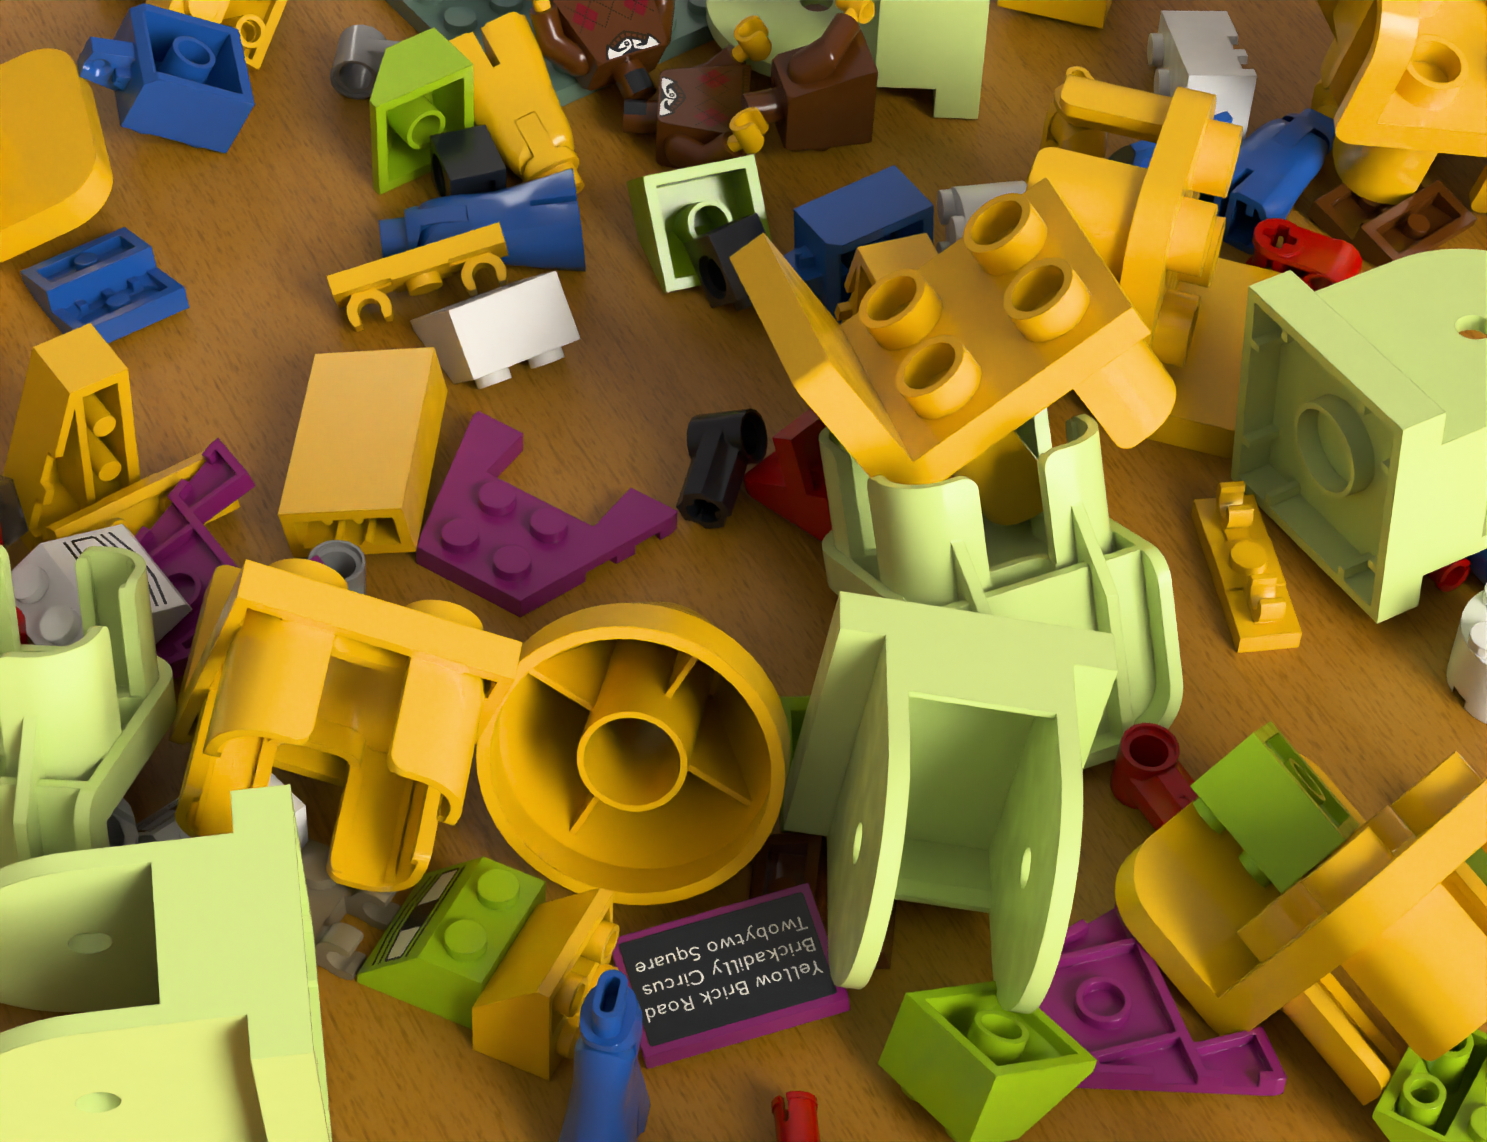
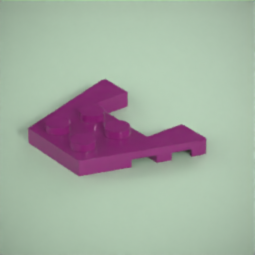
[416,411,678,618]
[135,438,325,679]
[1039,901,1287,1096]

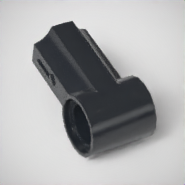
[676,408,768,529]

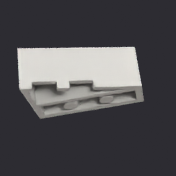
[1147,11,1257,141]

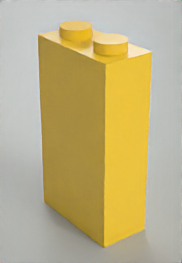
[278,347,448,558]

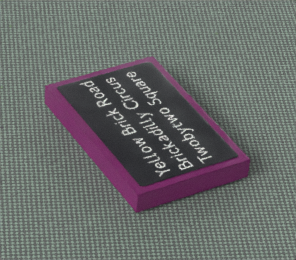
[612,883,850,1070]

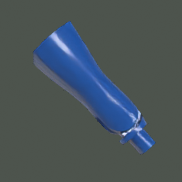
[1199,108,1336,255]
[379,168,586,272]
[558,970,651,1142]

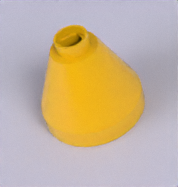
[476,602,791,905]

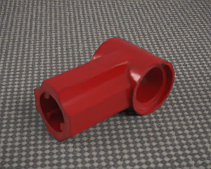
[1110,723,1199,831]

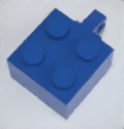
[77,3,255,154]
[783,165,934,325]

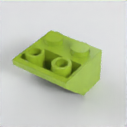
[1372,1029,1487,1142]

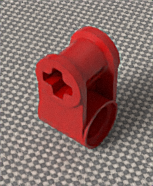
[1245,218,1362,292]

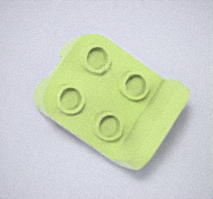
[819,408,1183,769]
[0,545,177,934]

